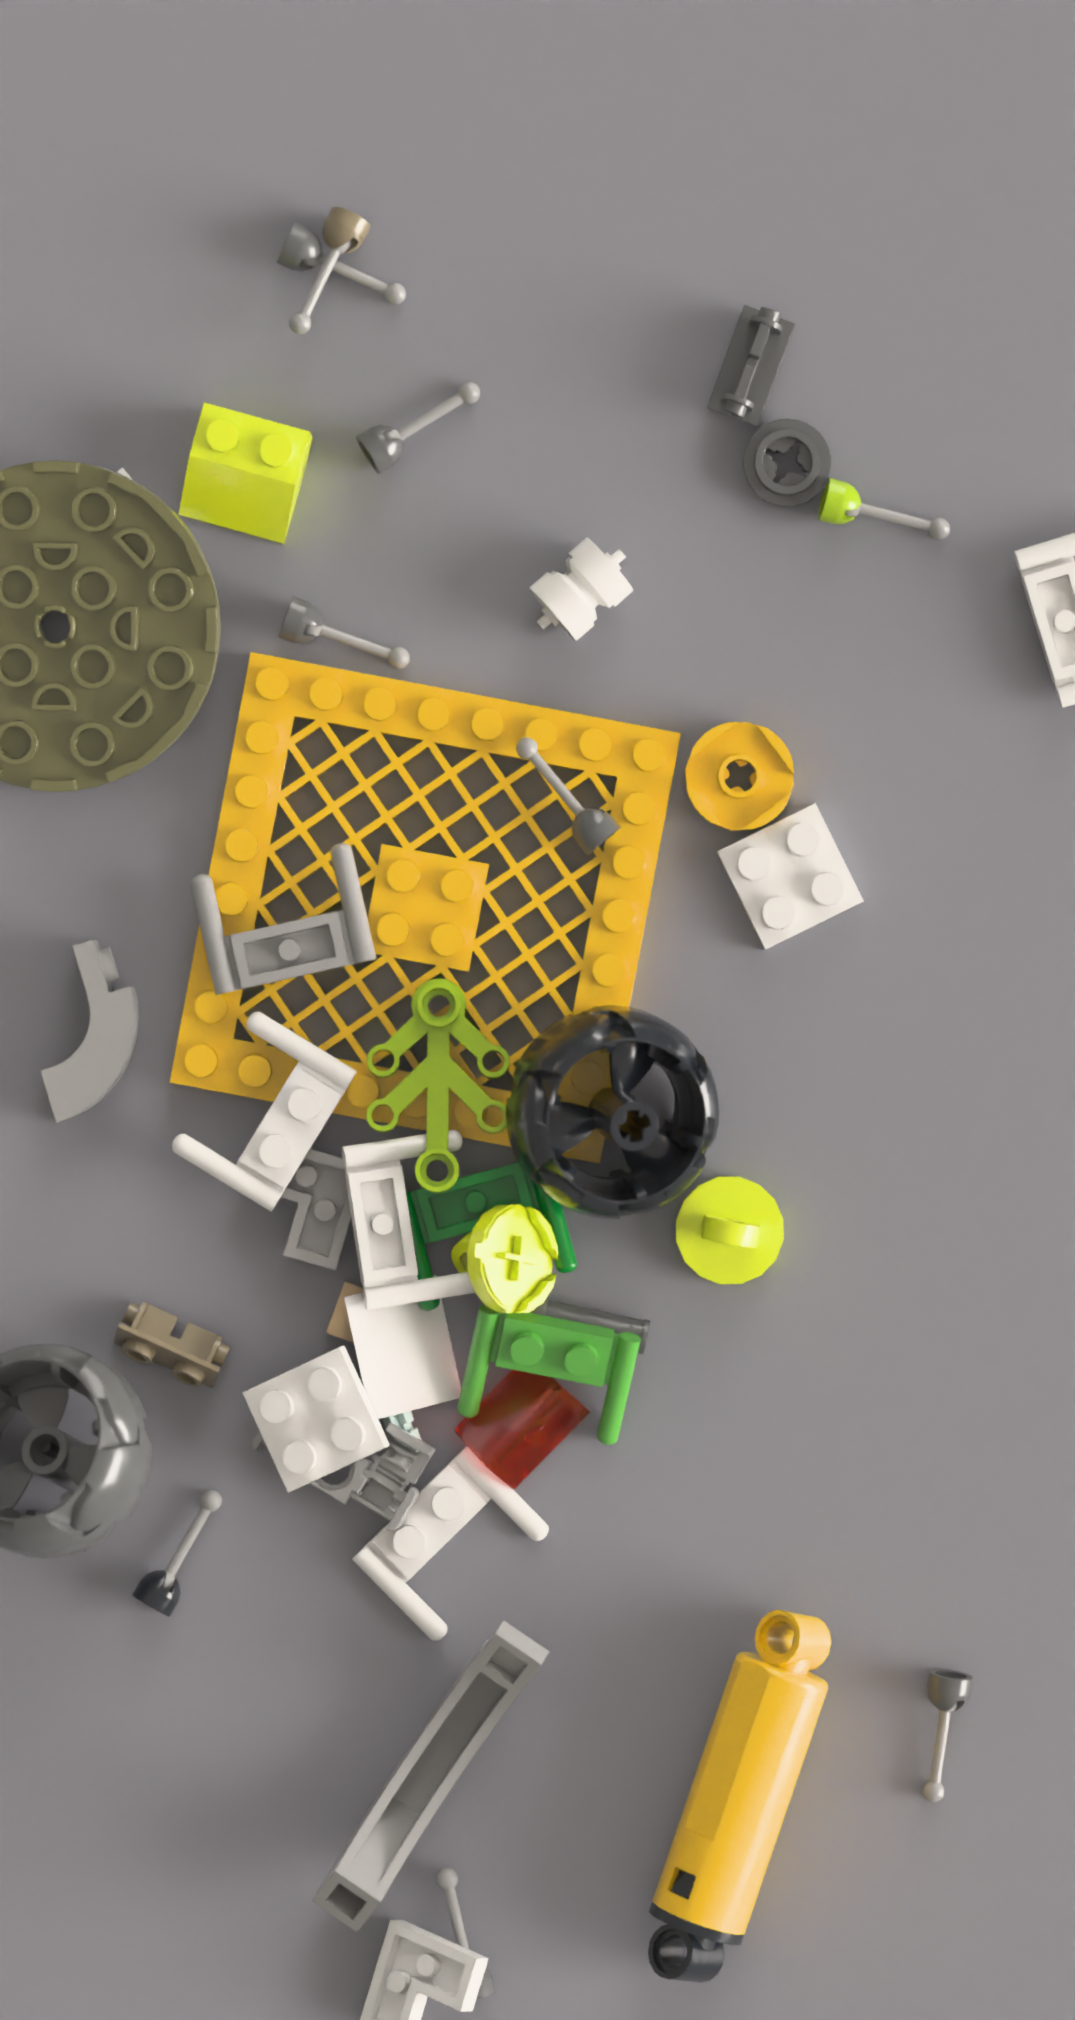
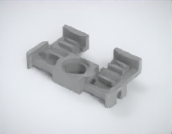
[252,1423,436,1531]

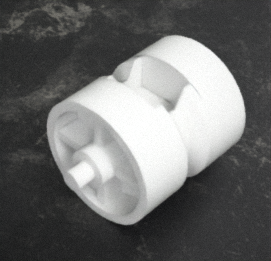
[529,537,634,642]

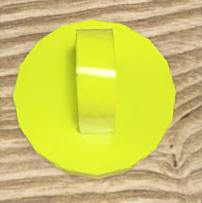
[675,1176,784,1284]
[451,1204,558,1313]

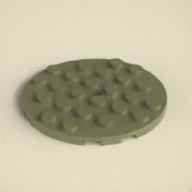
[0,460,221,792]

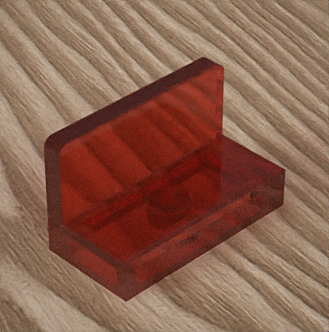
[455,1370,590,1490]

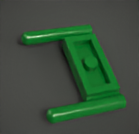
[406,1162,577,1311]

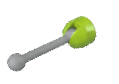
[818,478,950,540]

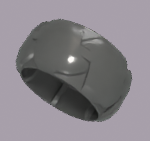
[0,1343,152,1558]

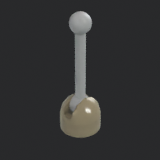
[289,207,371,334]

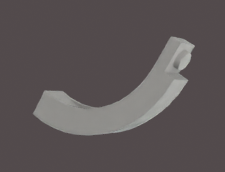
[312,1620,549,1932]

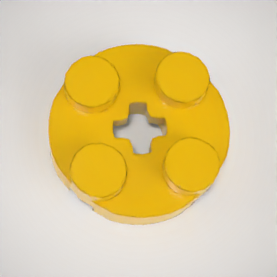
[685,722,794,831]

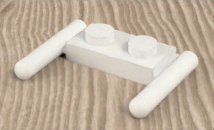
[1014,533,1075,708]
[172,1012,357,1212]
[342,1130,475,1310]
[352,1444,549,1641]

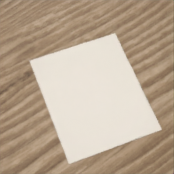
[344,1275,461,1419]

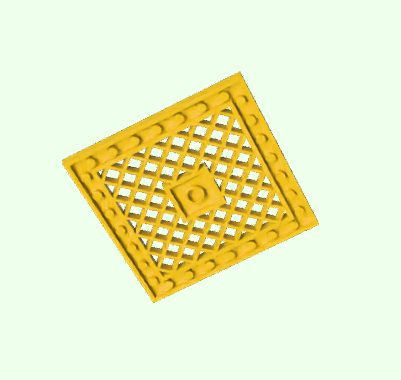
[169,652,681,1164]

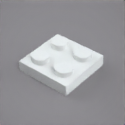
[717,803,864,950]
[243,1346,390,1493]

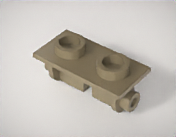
[113,1301,231,1388]

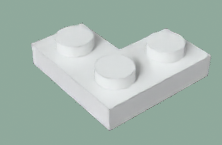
[360,1920,489,2020]

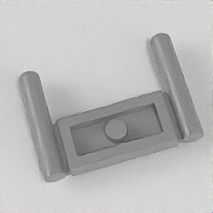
[191,843,376,995]

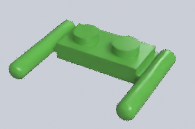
[457,1304,641,1445]

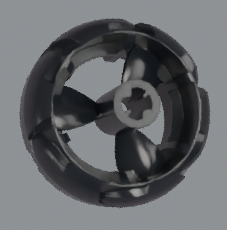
[506,1005,719,1219]

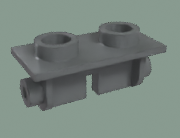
[707,305,796,427]

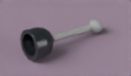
[132,1490,222,1617]

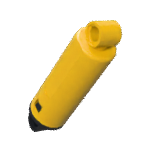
[648,1610,831,1983]

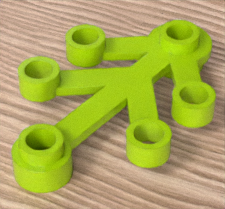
[366,979,510,1193]

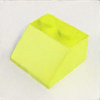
[178,402,313,544]

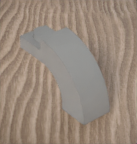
[40,939,139,1123]

